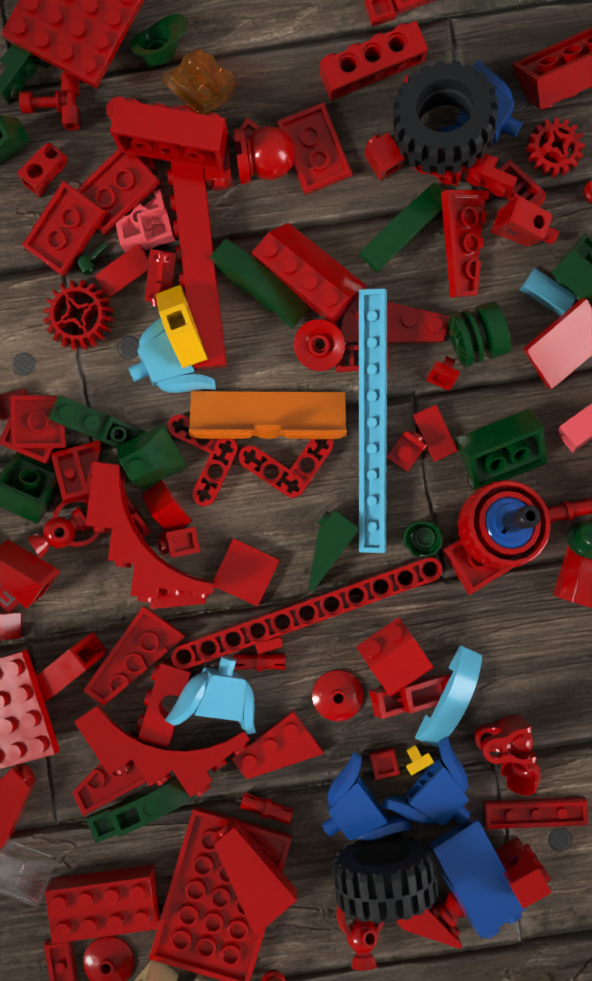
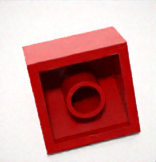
[356,617,434,697]

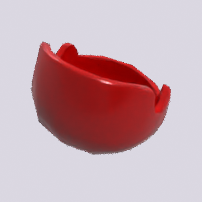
[500,762,541,796]

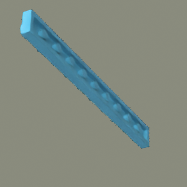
[359,289,387,553]

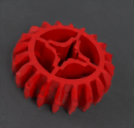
[43,280,114,351]

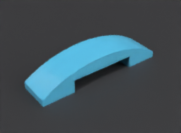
[415,645,482,748]

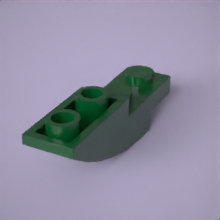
[0,44,51,105]
[48,394,146,447]
[86,776,195,843]

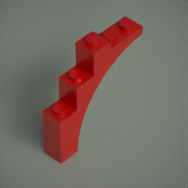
[86,462,215,602]
[74,705,250,797]

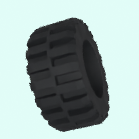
[393,60,498,175]
[332,835,438,923]

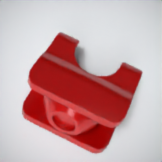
[473,715,537,764]

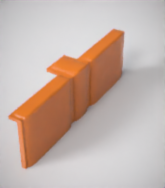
[189,391,347,439]

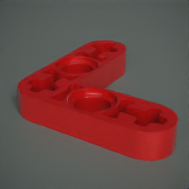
[168,414,238,506]
[239,439,333,498]

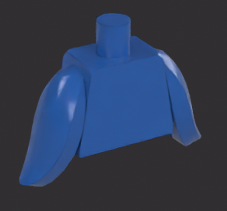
[436,59,523,145]
[382,737,470,825]
[322,751,412,842]

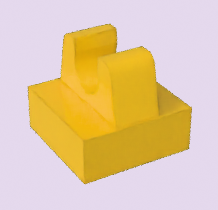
[406,745,434,776]

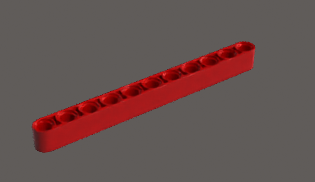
[172,557,442,669]

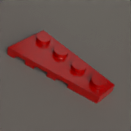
[441,190,489,298]
[340,297,449,344]
[83,605,186,706]

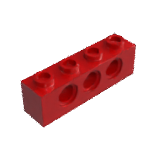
[319,21,428,101]

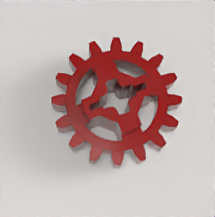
[526,117,585,178]

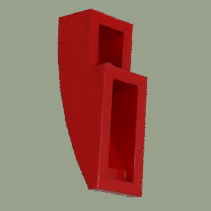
[369,674,451,719]

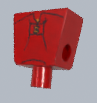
[491,196,559,247]

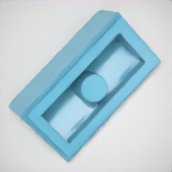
[519,268,576,317]

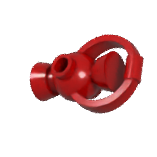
[27,498,101,558]
[336,906,384,971]

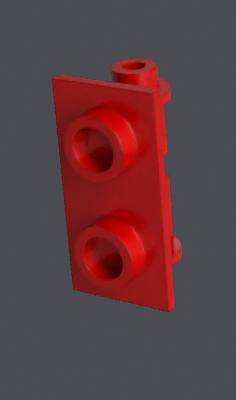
[144,249,176,307]

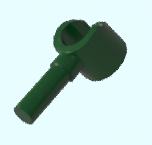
[78,242,108,275]

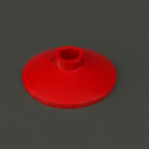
[294,319,345,371]
[312,670,363,721]
[83,936,134,981]

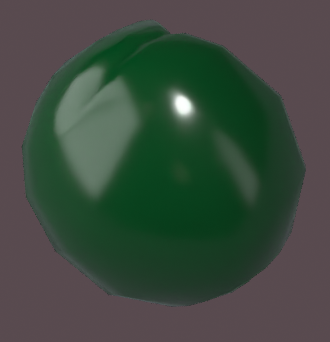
[403,518,444,557]

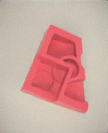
[116,189,176,253]

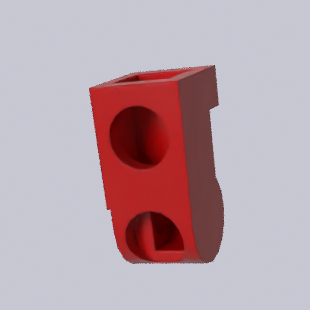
[17,143,68,198]

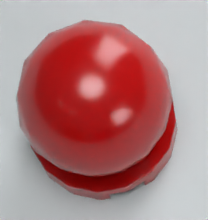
[234,125,296,185]

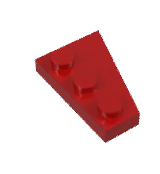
[231,710,324,779]
[72,731,146,816]

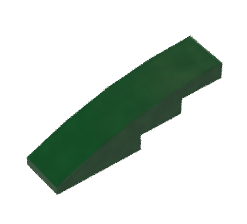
[358,182,443,273]
[209,239,309,328]

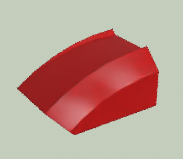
[553,545,592,608]

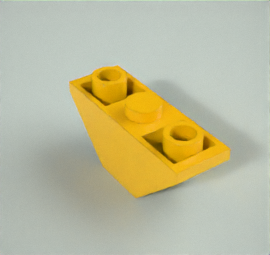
[156,285,208,369]

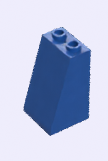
[428,819,527,939]

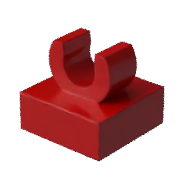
[426,356,460,391]

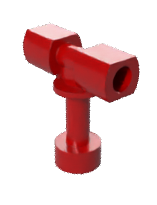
[19,72,81,131]

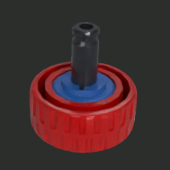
[457,480,551,569]

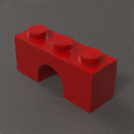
[136,659,193,748]
[495,837,552,909]

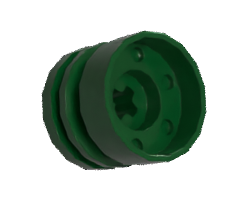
[448,301,511,368]

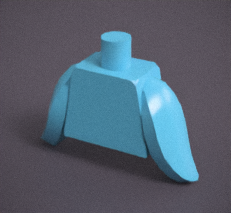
[128,317,216,393]
[165,656,256,735]

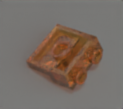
[161,49,238,115]

